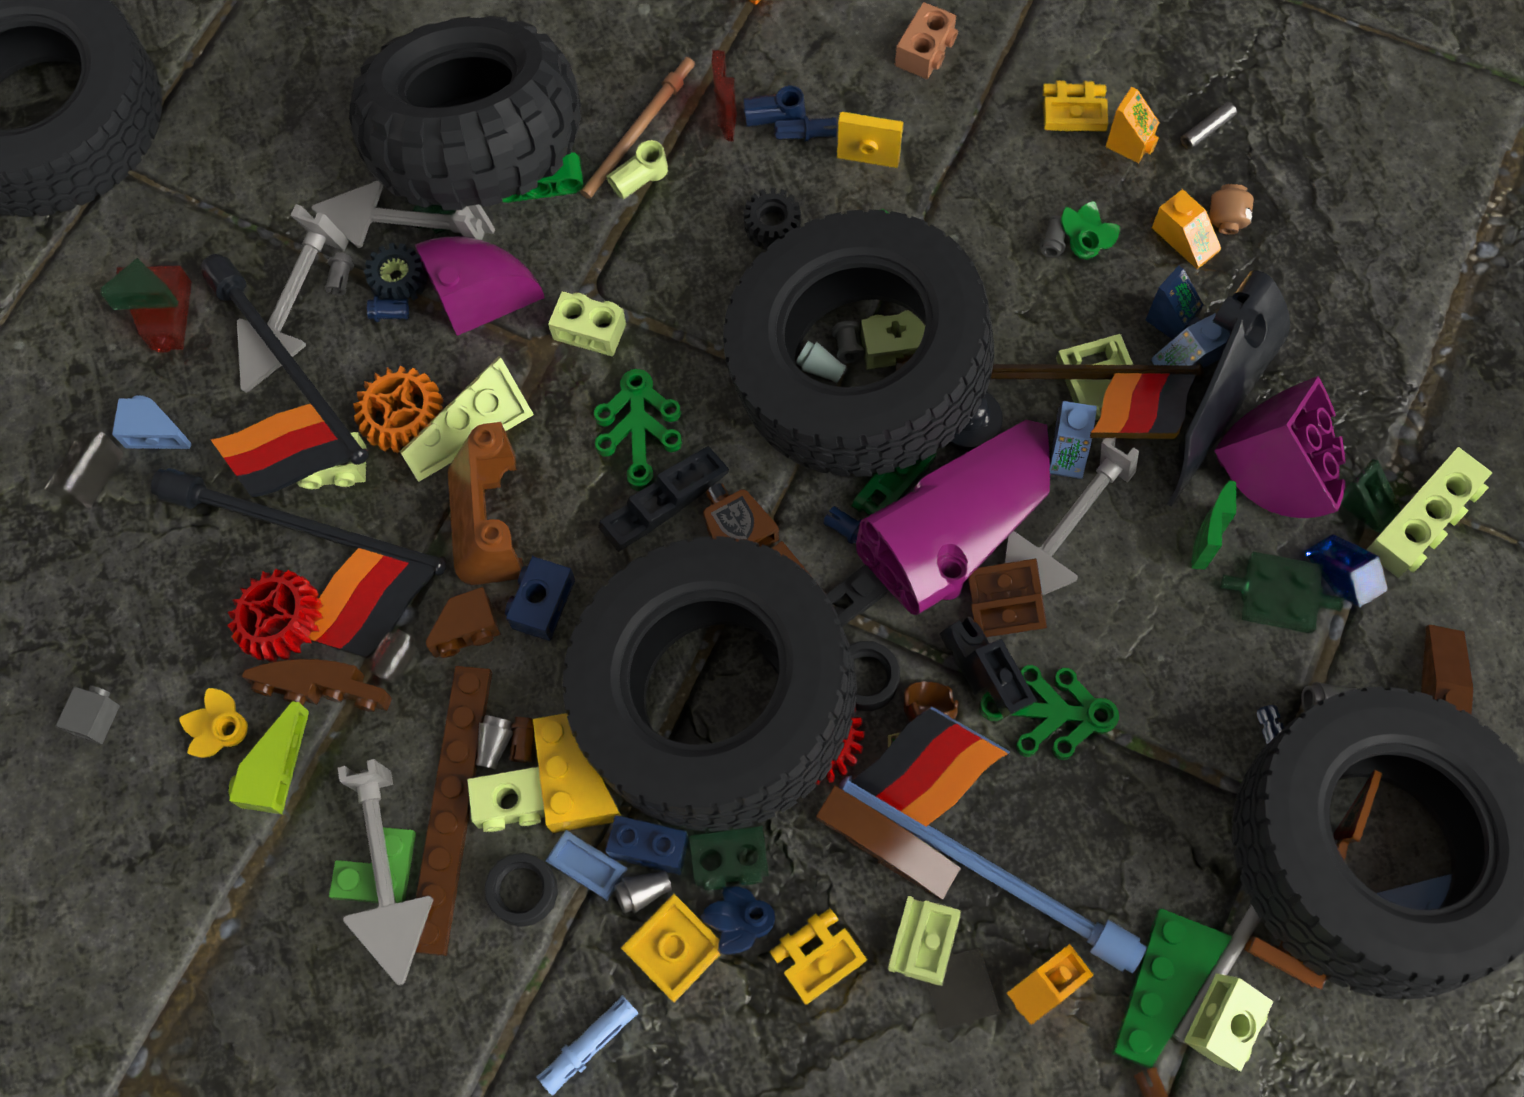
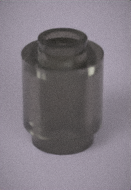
[369,630,418,684]

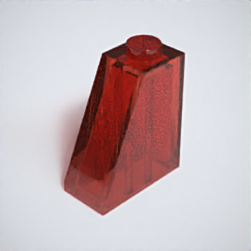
[116,266,192,352]

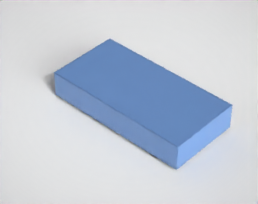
[545,830,627,901]

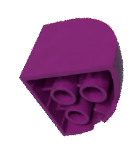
[415,236,545,336]
[1214,376,1346,518]

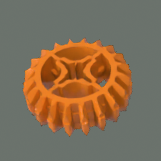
[353,365,444,454]

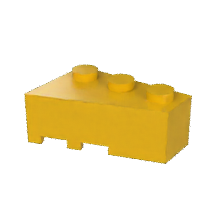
[533,713,621,833]

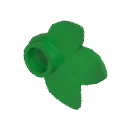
[1061,201,1120,260]

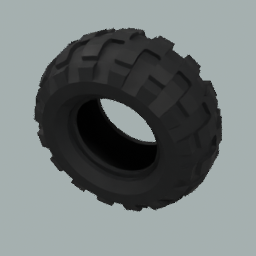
[349,16,581,210]

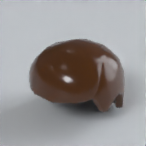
[903,681,958,722]

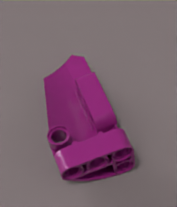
[856,420,1050,615]

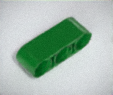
[502,152,583,203]

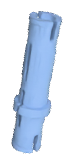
[536,995,639,1096]

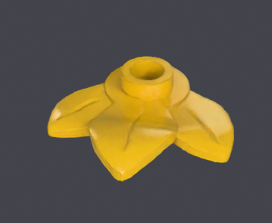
[179,688,248,758]

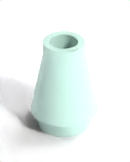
[796,341,847,383]

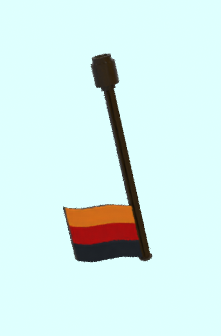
[896,354,1204,439]

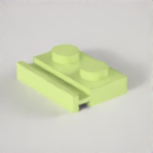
[888,896,961,986]

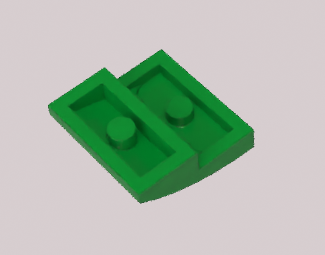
[1191,481,1236,570]

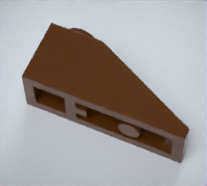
[1421,624,1474,715]

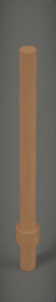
[580,57,695,199]

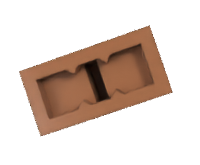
[895,2,958,80]

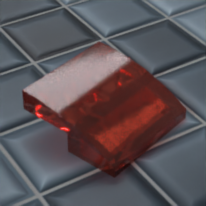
[712,50,737,142]

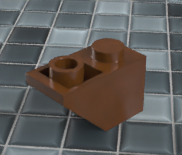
[426,587,501,658]

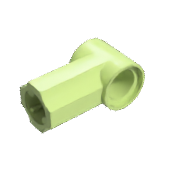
[606,140,668,199]

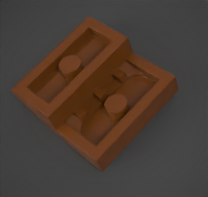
[968,558,1047,637]

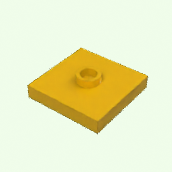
[837,112,903,168]
[621,894,721,1003]

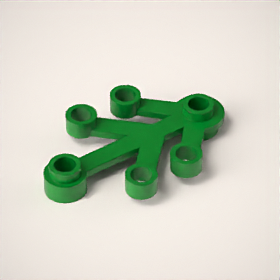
[594,369,682,491]
[979,665,1119,760]

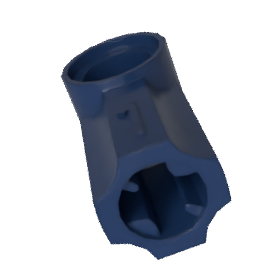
[744,85,806,127]

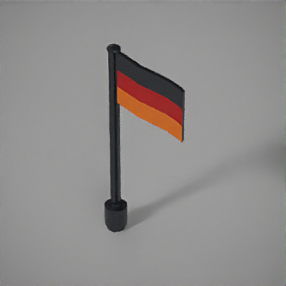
[201,254,369,497]
[151,468,447,658]

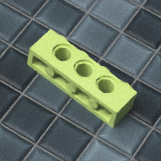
[1365,447,1493,578]

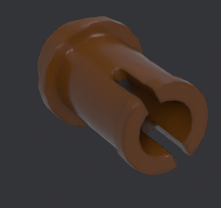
[508,717,534,763]
[1133,1067,1169,1097]

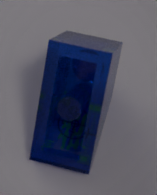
[1305,534,1388,607]

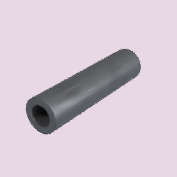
[1181,102,1237,149]

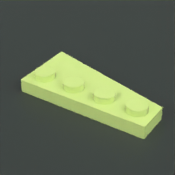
[400,356,534,482]

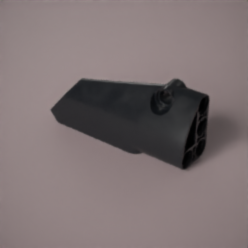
[1167,270,1290,506]

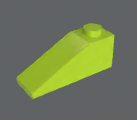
[228,701,309,814]

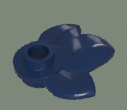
[700,886,775,954]

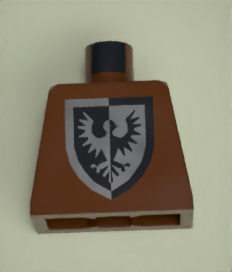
[703,483,779,547]

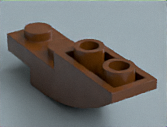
[242,659,392,712]

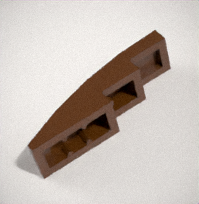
[816,786,960,900]

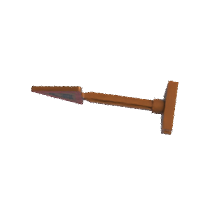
[1243,770,1382,990]

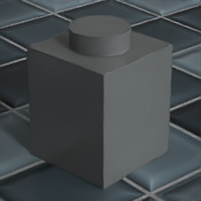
[56,685,120,744]

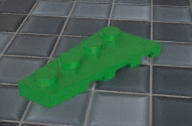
[1112,908,1233,1069]

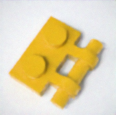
[1043,80,1108,131]
[769,908,867,1005]

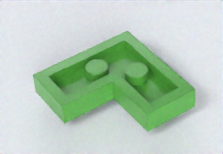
[329,828,416,903]

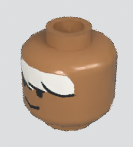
[1209,184,1254,234]

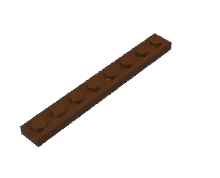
[415,666,492,956]

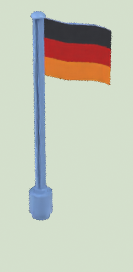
[839,707,1147,973]

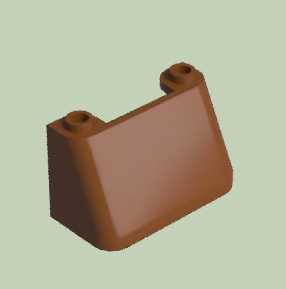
[448,422,524,585]

